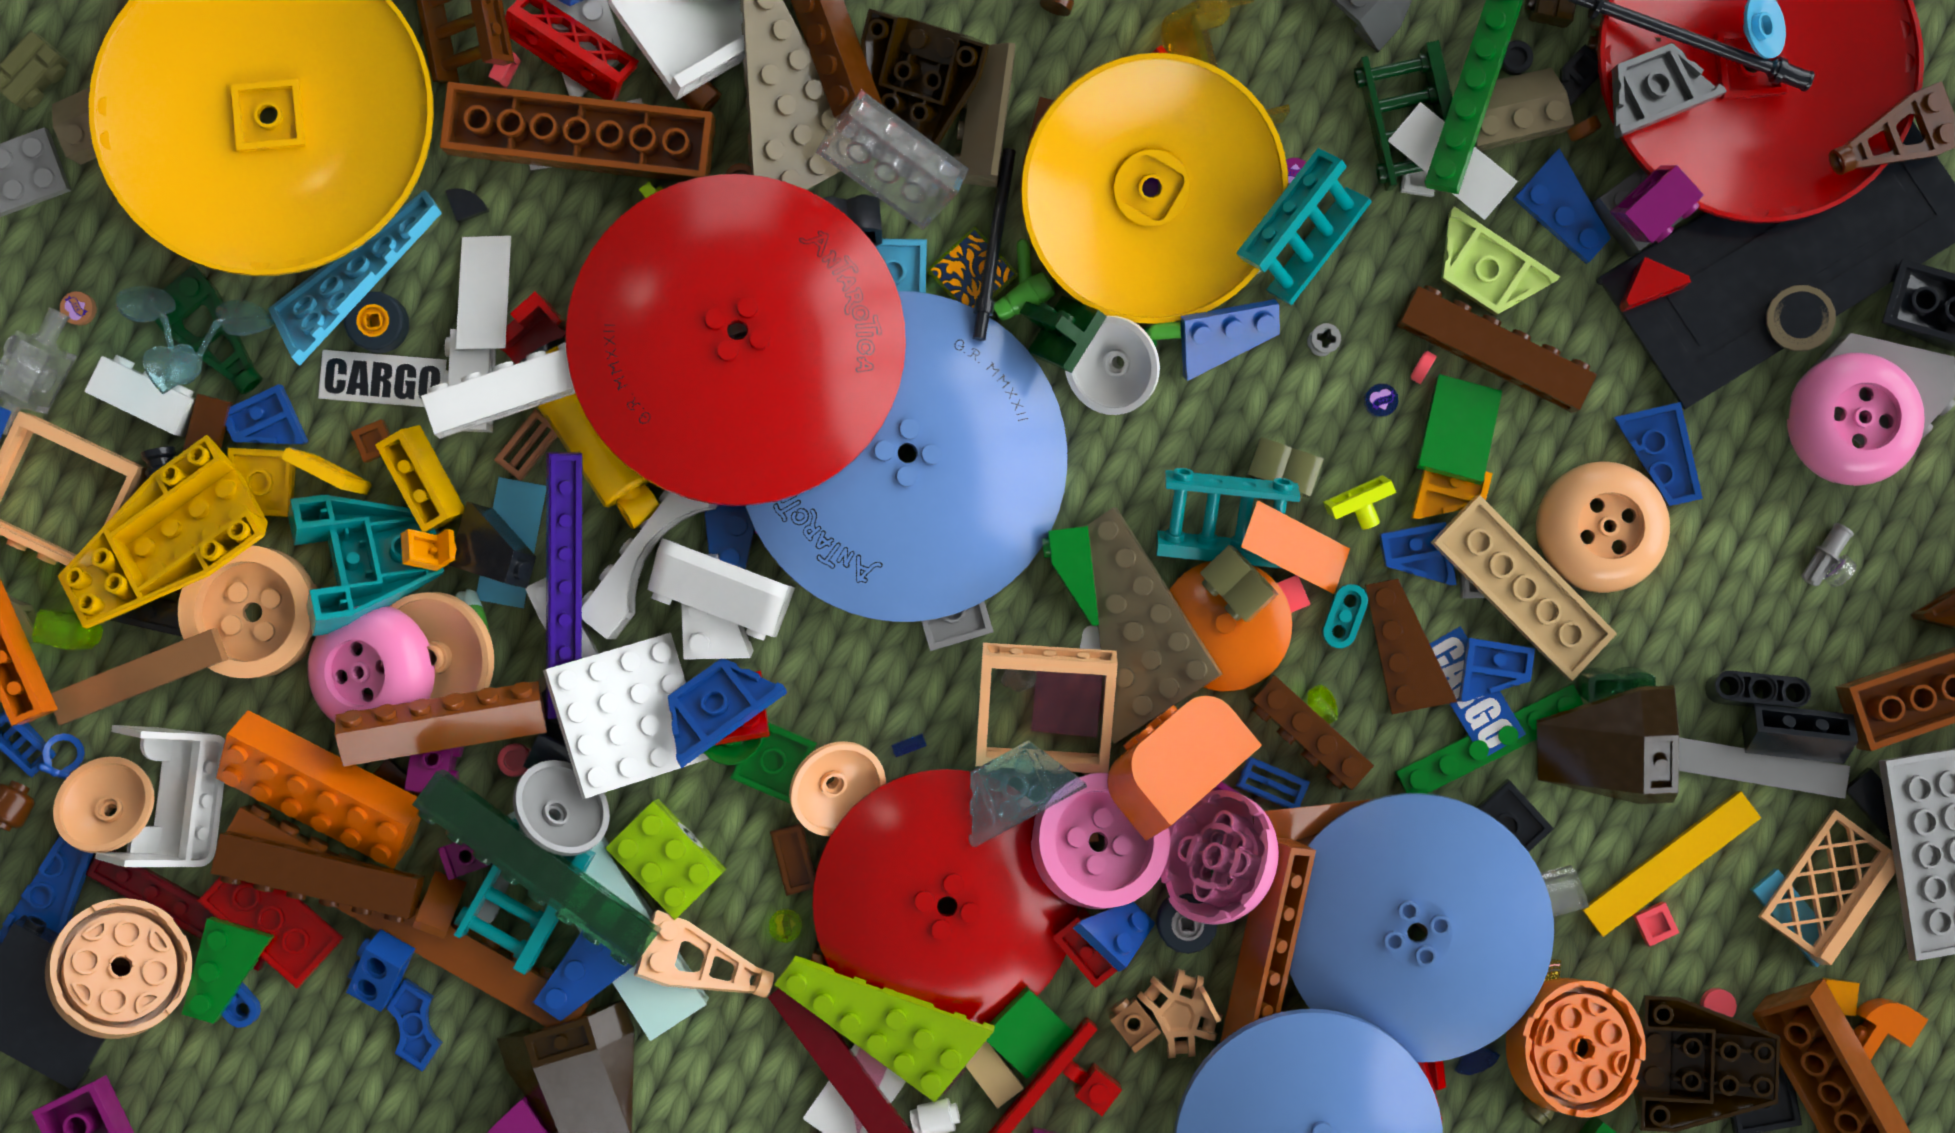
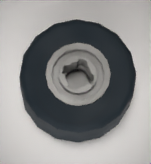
[1156,893,1217,954]

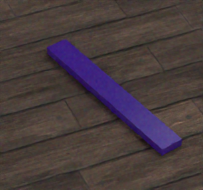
[546,452,582,719]

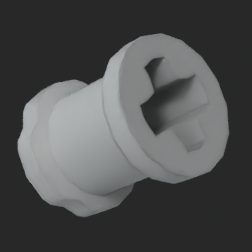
[1307,323,1341,356]

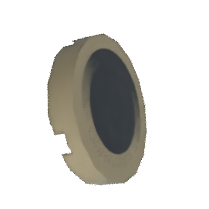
[1766,285,1836,352]

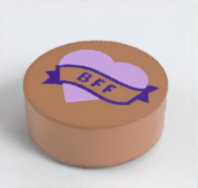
[60,291,97,326]

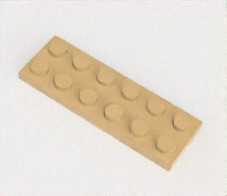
[1431,495,1617,681]

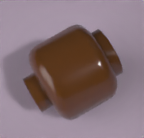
[0,780,35,832]

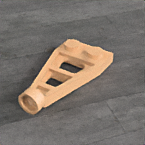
[634,910,774,998]

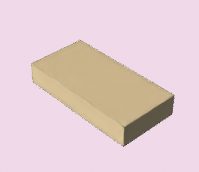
[966,1041,1024,1109]

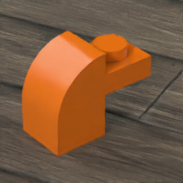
[1853,998,1929,1061]

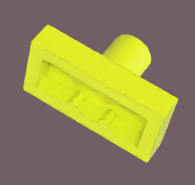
[1323,475,1396,530]

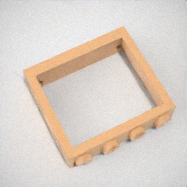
[0,411,147,566]
[975,643,1118,775]

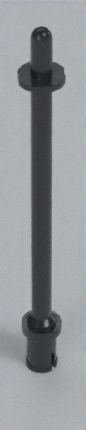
[1567,0,1815,92]

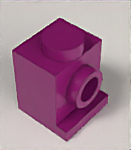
[438,833,494,880]

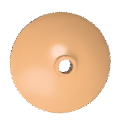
[789,741,886,836]
[53,757,154,853]

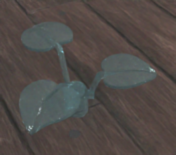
[116,286,275,394]

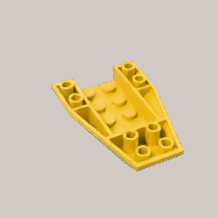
[58,435,268,629]

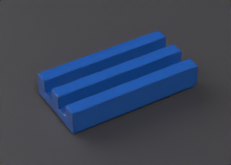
[1235,757,1310,808]

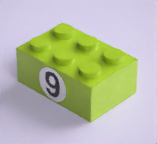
[605,799,727,920]

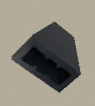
[448,502,536,589]

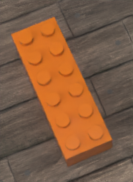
[216,710,426,869]

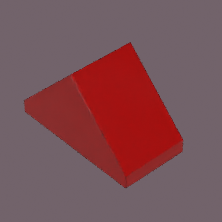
[1619,257,1691,312]

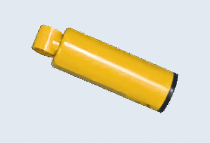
[519,338,660,529]

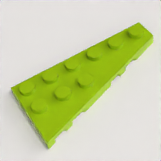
[774,956,995,1102]

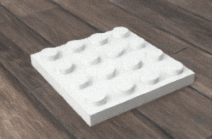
[543,633,709,799]

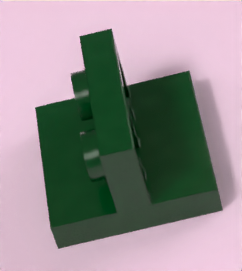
[1020,296,1107,373]

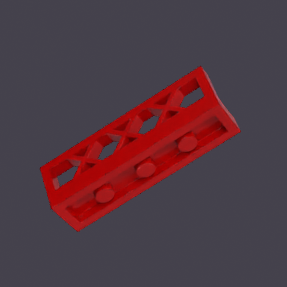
[505,0,639,101]

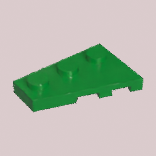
[182,917,275,1024]

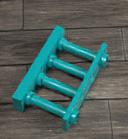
[1236,148,1372,306]
[1156,468,1300,569]
[454,818,596,975]

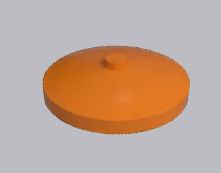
[1170,561,1292,692]

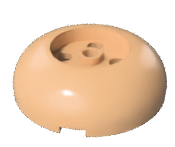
[1536,462,1670,593]

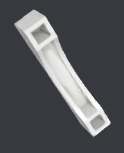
[582,490,718,639]

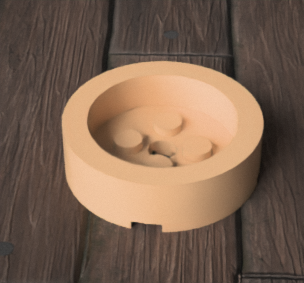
[178,545,318,678]
[45,898,192,1039]

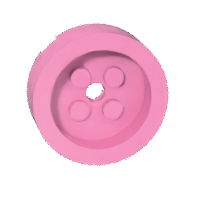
[1031,773,1170,909]

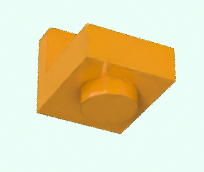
[401,529,457,571]

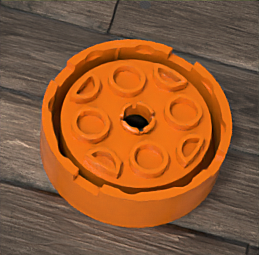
[1506,978,1646,1117]

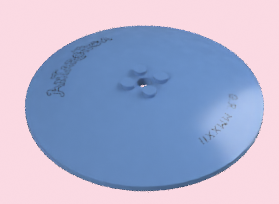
[745,291,1067,622]

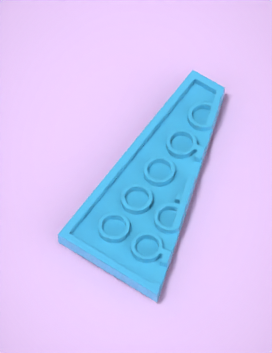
[268,190,442,366]

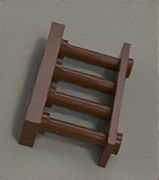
[417,0,514,83]

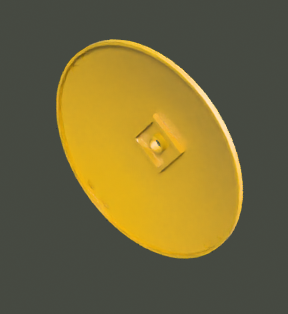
[89,0,434,276]

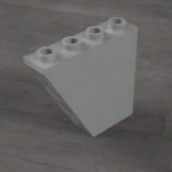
[1795,333,1955,445]

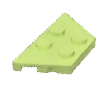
[1441,206,1560,316]

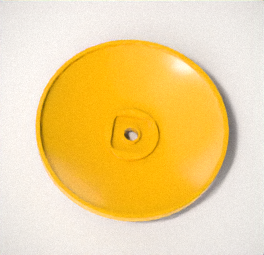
[1021,53,1289,324]

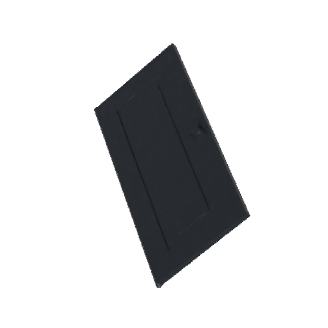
[1596,122,1955,410]

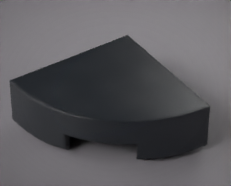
[445,188,490,223]

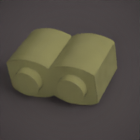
[1246,437,1324,501]
[1200,545,1278,622]

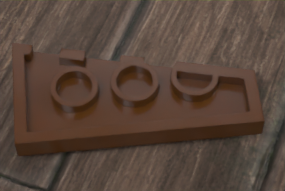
[1365,578,1458,714]

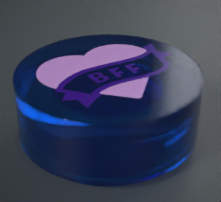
[1364,384,1399,417]

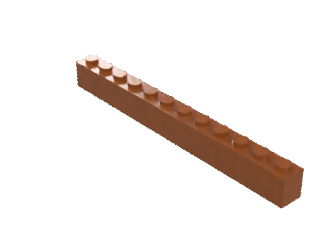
[226,803,593,1027]

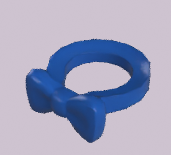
[37,733,85,780]

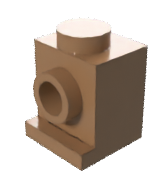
[1109,996,1161,1053]

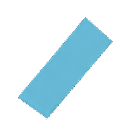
[477,477,546,609]

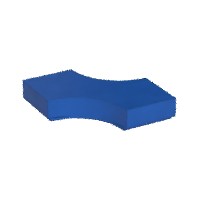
[386,978,443,1072]

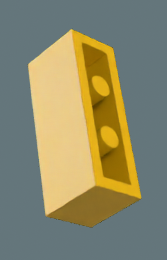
[375,425,465,532]

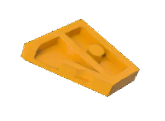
[1411,470,1493,520]

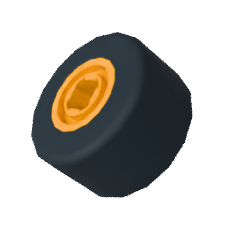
[344,291,409,353]

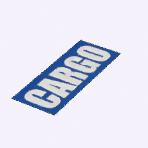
[1430,626,1526,756]

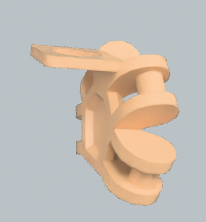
[1137,969,1223,1059]

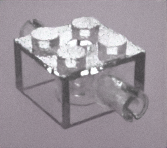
[0,307,77,435]

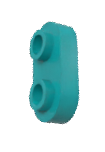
[1322,584,1368,648]

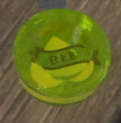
[769,908,802,943]

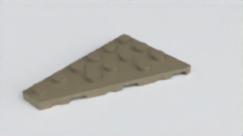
[740,0,866,190]
[1087,507,1223,744]

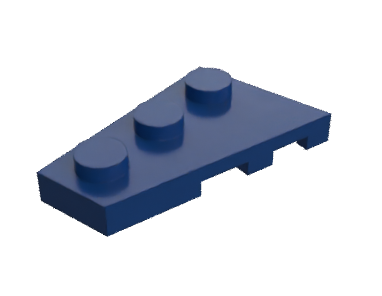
[1513,148,1611,264]
[1613,402,1703,506]
[533,917,641,1021]

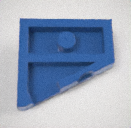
[1458,638,1535,702]
[1073,902,1155,972]

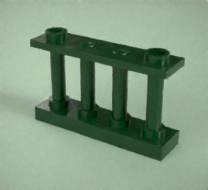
[1354,40,1453,191]

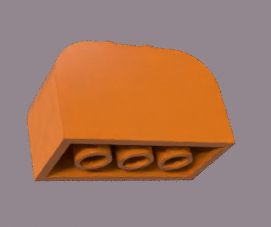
[1107,696,1262,841]

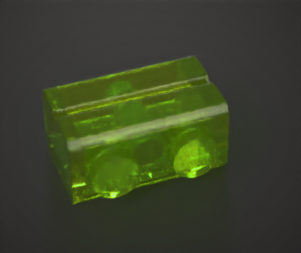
[31,609,103,650]

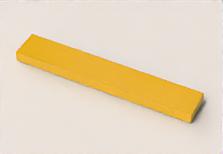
[1581,791,1761,937]

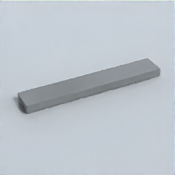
[1679,737,1850,799]

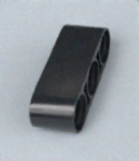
[1705,671,1811,708]

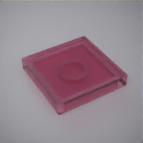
[1031,671,1103,737]

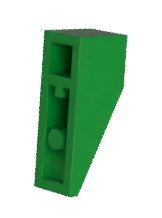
[1042,526,1099,626]

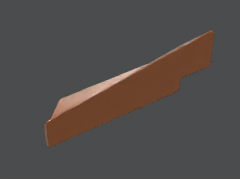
[1253,799,1373,846]

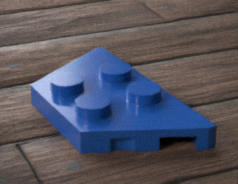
[668,659,787,768]

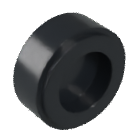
[1501,40,1534,75]

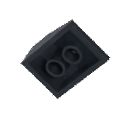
[1881,259,1955,352]

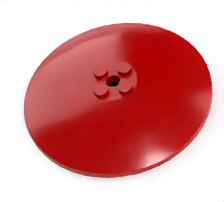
[813,769,1077,1025]

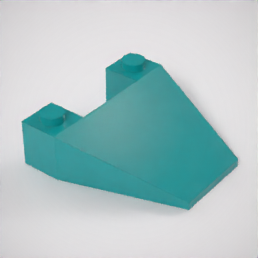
[288,495,444,636]

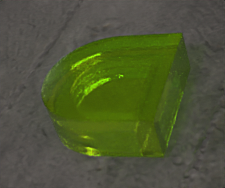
[1307,684,1338,724]

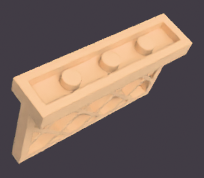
[1758,810,1896,965]

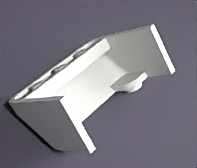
[647,538,795,641]
[95,725,225,867]

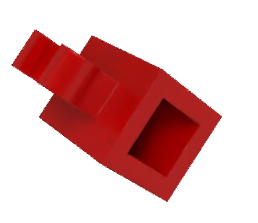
[1062,1060,1122,1116]

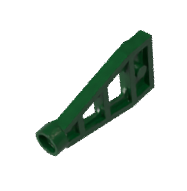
[143,264,263,395]

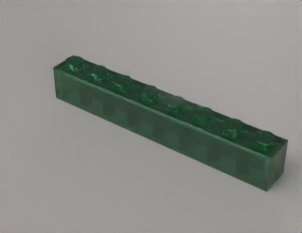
[412,769,662,967]

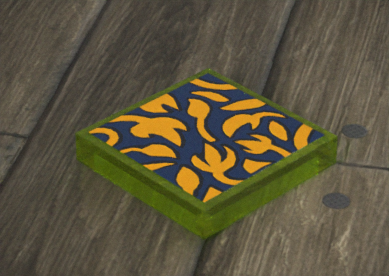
[926,226,1019,308]

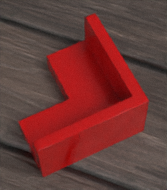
[500,291,567,364]

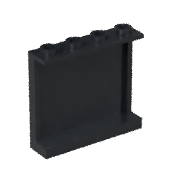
[0,915,130,1091]

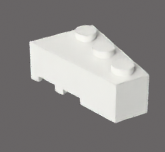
[681,554,754,659]

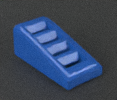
[0,710,56,778]

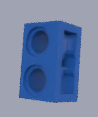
[346,929,415,1012]

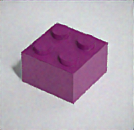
[1610,165,1704,243]
[32,1075,134,1133]

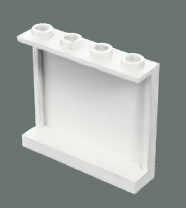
[608,0,745,100]

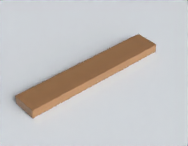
[51,628,229,725]

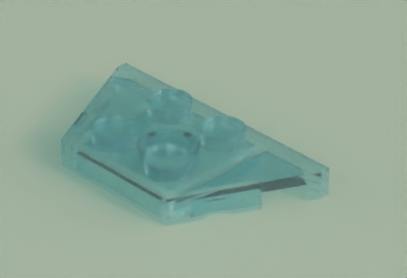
[969,740,1087,847]

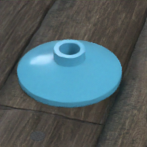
[1743,0,1786,59]

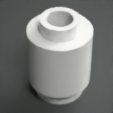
[910,1098,961,1133]

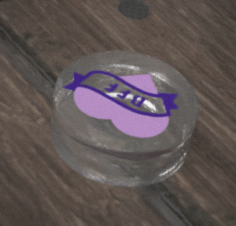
[1824,555,1857,587]

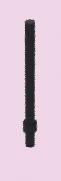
[973,148,1016,341]

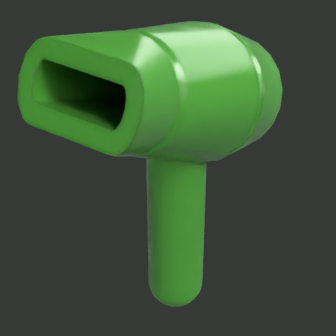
[994,239,1055,322]

